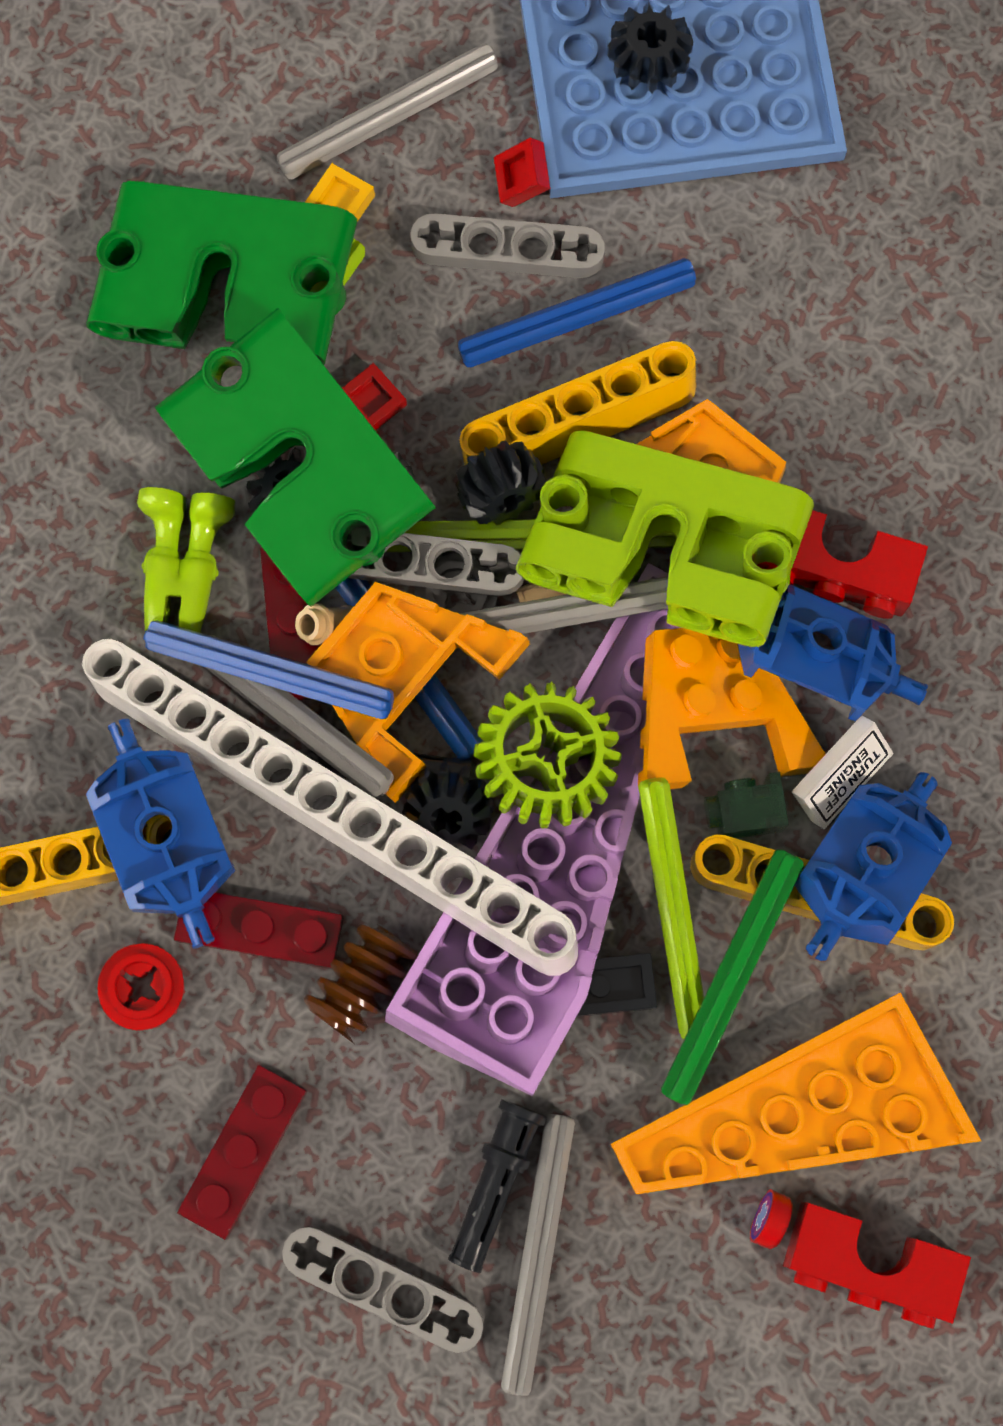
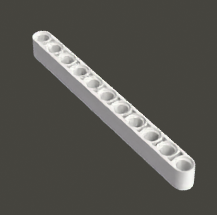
[82,639,578,976]

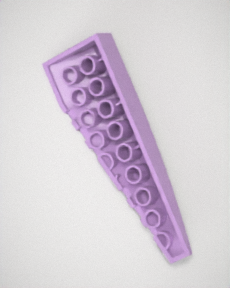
[385,563,681,1096]

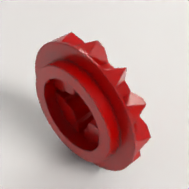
[97,943,186,1031]

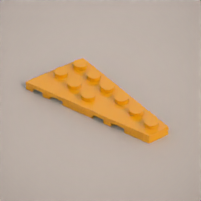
[610,992,981,1194]

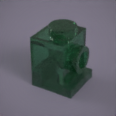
[704,772,789,839]

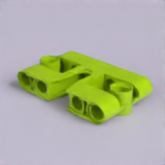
[516,430,814,647]

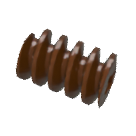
[304,924,418,1044]

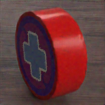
[750,1189,793,1250]

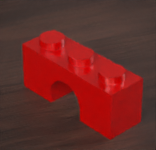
[757,510,928,619]
[783,1202,971,1329]

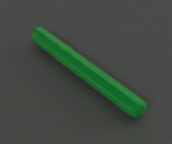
[661,849,804,1105]

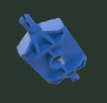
[738,584,928,721]
[86,718,236,949]
[795,772,952,961]

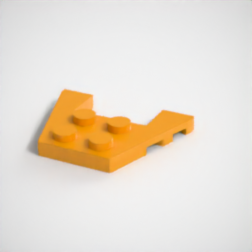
[637,399,786,483]
[307,582,530,803]
[638,628,825,789]

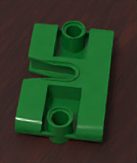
[86,181,357,365]
[155,308,436,607]

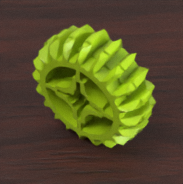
[473,681,622,829]

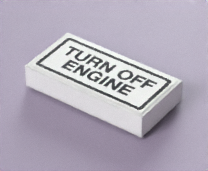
[792,716,894,829]

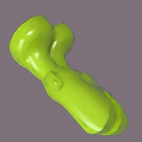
[137,487,235,633]

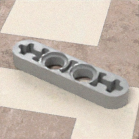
[410,213,605,278]
[347,528,524,596]
[282,1226,484,1353]

